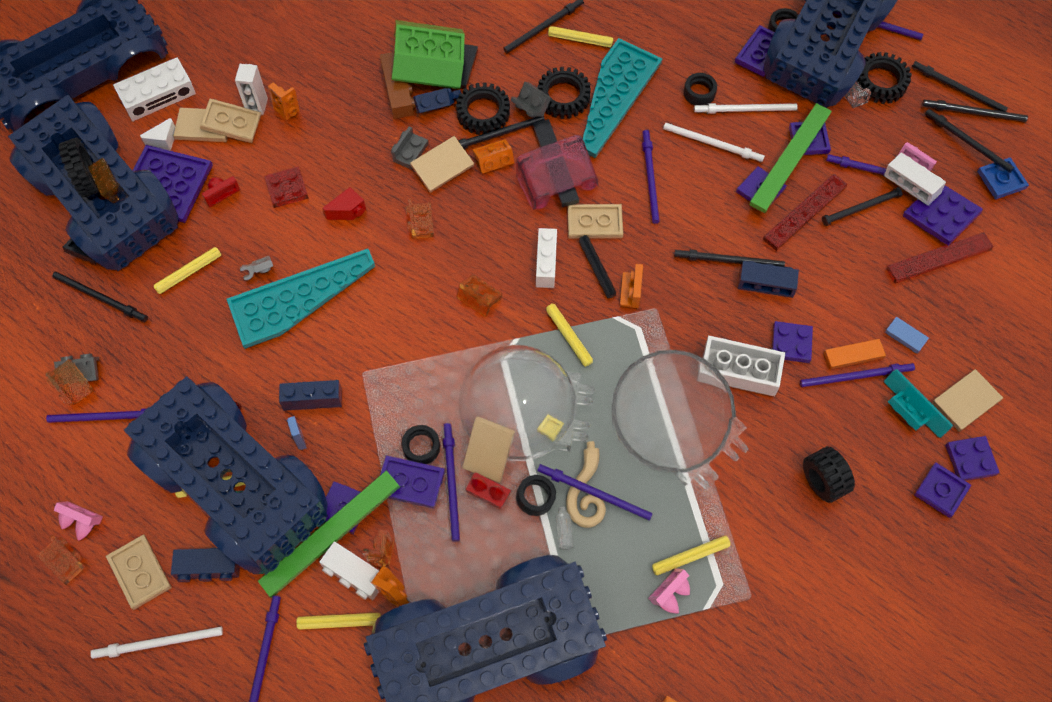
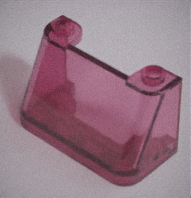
[516,135,598,210]

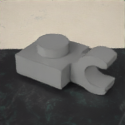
[240,256,273,280]

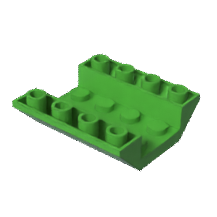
[392,20,465,89]

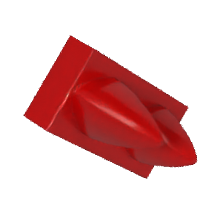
[466,472,511,510]

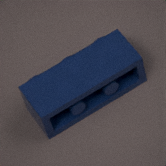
[738,261,799,298]
[279,380,342,411]
[171,548,240,582]

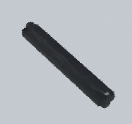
[579,235,616,299]

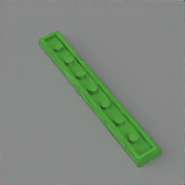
[749,103,832,213]
[258,470,400,598]

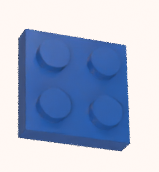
[977,157,1029,200]

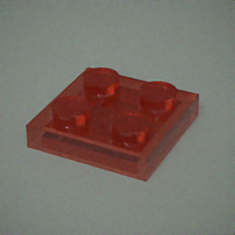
[264,166,309,208]

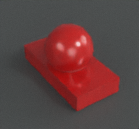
[202,176,240,208]

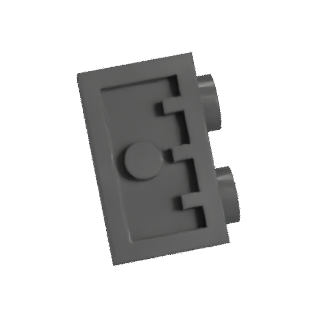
[511,81,551,118]
[391,127,429,170]
[54,353,99,385]

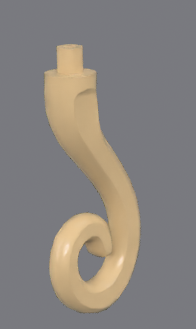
[566,441,606,528]

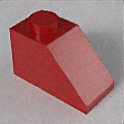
[322,187,366,220]

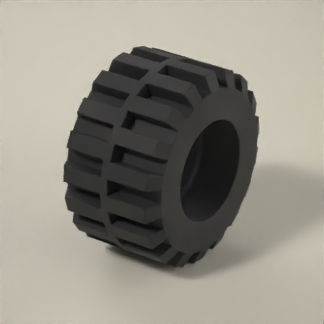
[803,446,855,503]

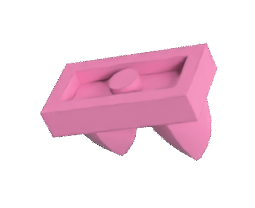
[897,142,937,171]
[54,501,103,541]
[648,568,690,614]

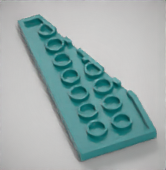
[580,38,663,158]
[227,249,375,349]

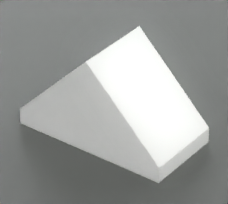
[140,118,175,151]

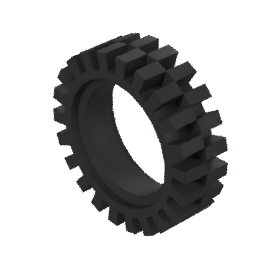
[855,52,912,104]
[538,67,591,119]
[456,82,510,135]
[59,137,101,197]

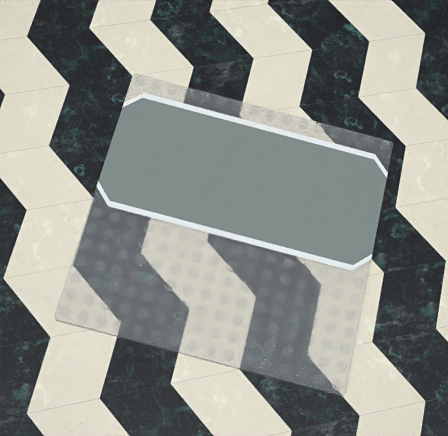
[362,309,752,656]

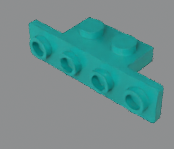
[884,369,953,438]

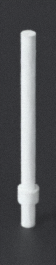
[694,103,797,114]
[663,123,765,162]
[91,626,223,659]

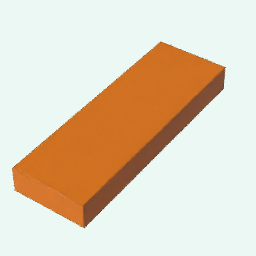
[824,339,886,369]

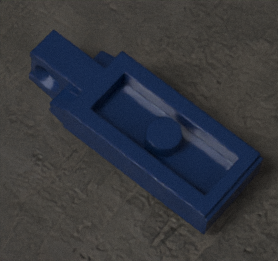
[413,88,461,114]

